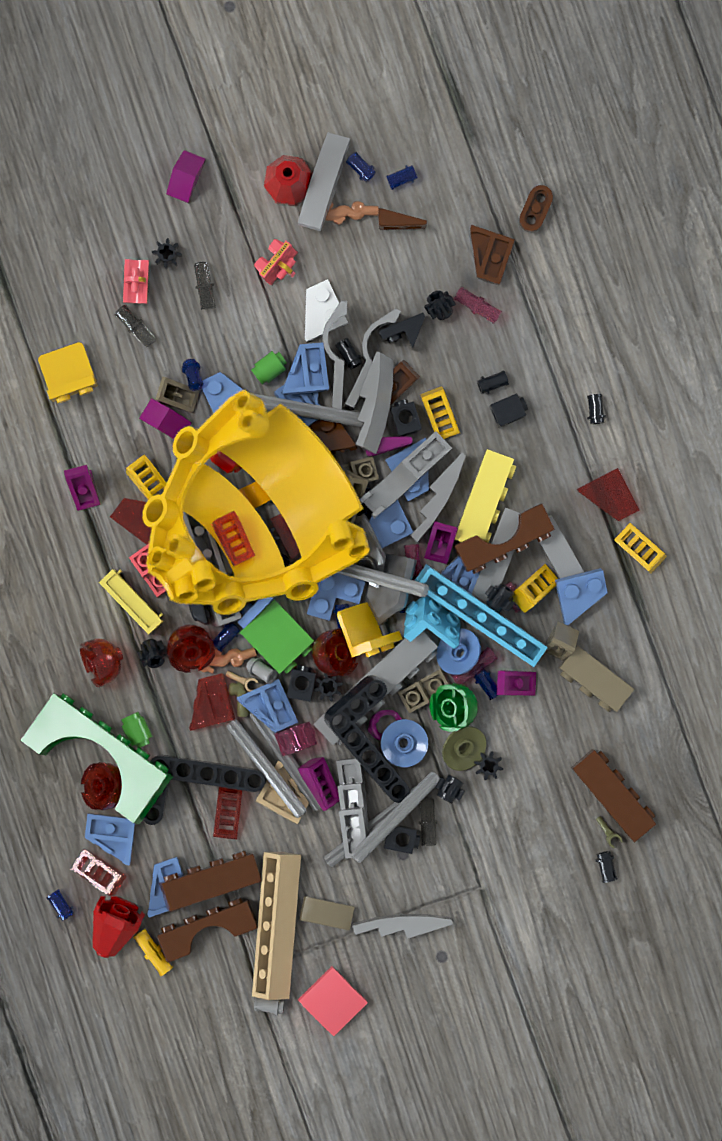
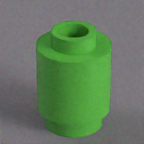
[251,351,287,385]
[121,712,153,748]

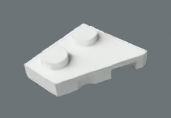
[305,279,348,343]

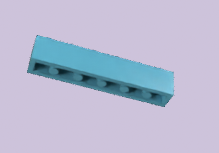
[415,564,548,667]

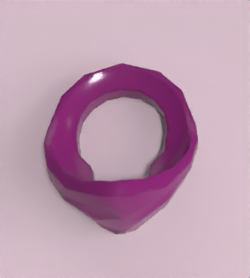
[368,709,402,741]

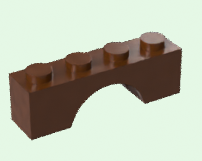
[454,504,555,574]
[157,897,258,963]

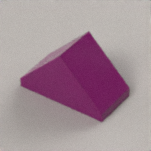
[166,150,206,203]
[139,398,192,439]
[424,521,458,564]

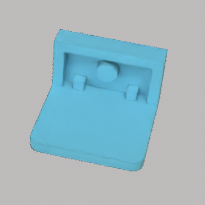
[404,595,461,649]

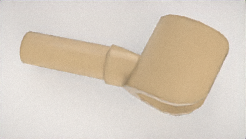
[226,671,259,692]

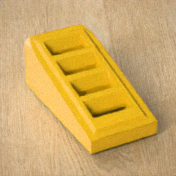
[420,386,460,439]
[126,454,167,500]
[614,523,667,574]
[512,564,558,612]

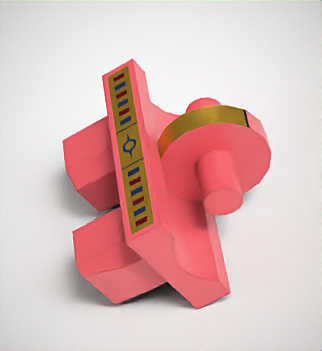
[254,239,298,285]
[123,259,149,304]

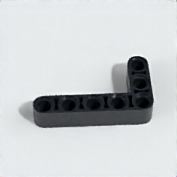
[324,675,410,803]
[143,755,266,825]

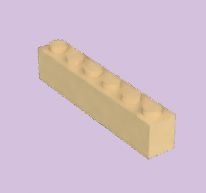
[252,852,301,1000]

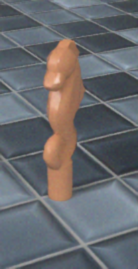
[325,201,378,225]
[196,647,257,674]

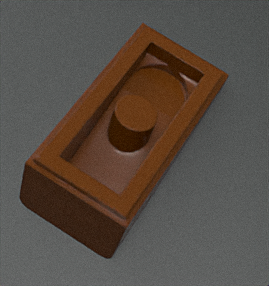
[378,208,427,230]
[390,360,420,406]

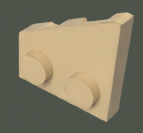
[255,761,309,825]

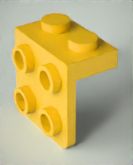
[38,342,98,404]
[337,602,403,657]

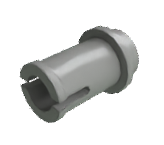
[247,658,277,684]
[254,997,285,1016]

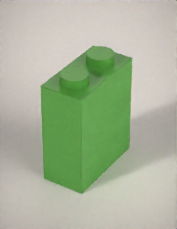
[240,599,314,674]

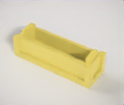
[99,569,164,635]

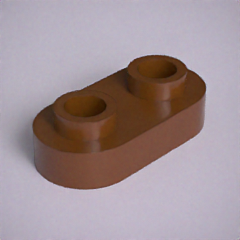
[519,185,553,232]

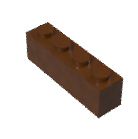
[571,749,656,843]
[159,850,262,911]

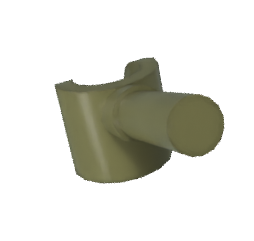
[596,816,622,848]

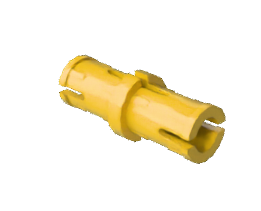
[133,928,173,977]

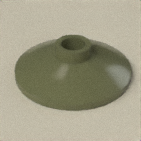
[442,726,486,771]

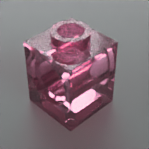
[275,722,317,756]

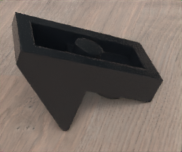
[379,313,425,350]

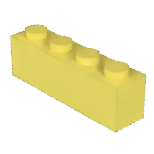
[454,449,516,543]

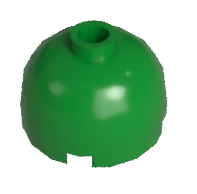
[429,683,478,732]

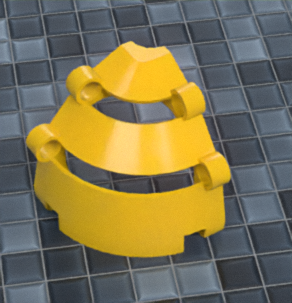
[143,390,370,615]

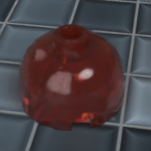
[167,624,215,673]
[312,628,358,677]
[80,638,123,688]
[81,762,122,810]

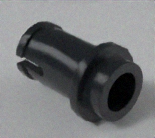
[335,338,362,370]
[477,370,509,395]
[587,394,606,425]
[595,851,618,883]

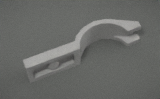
[322,300,347,409]
[345,308,401,410]
[359,431,452,519]

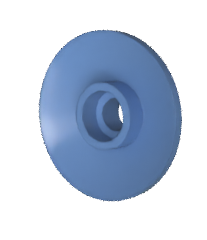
[436,628,481,675]
[381,719,428,767]

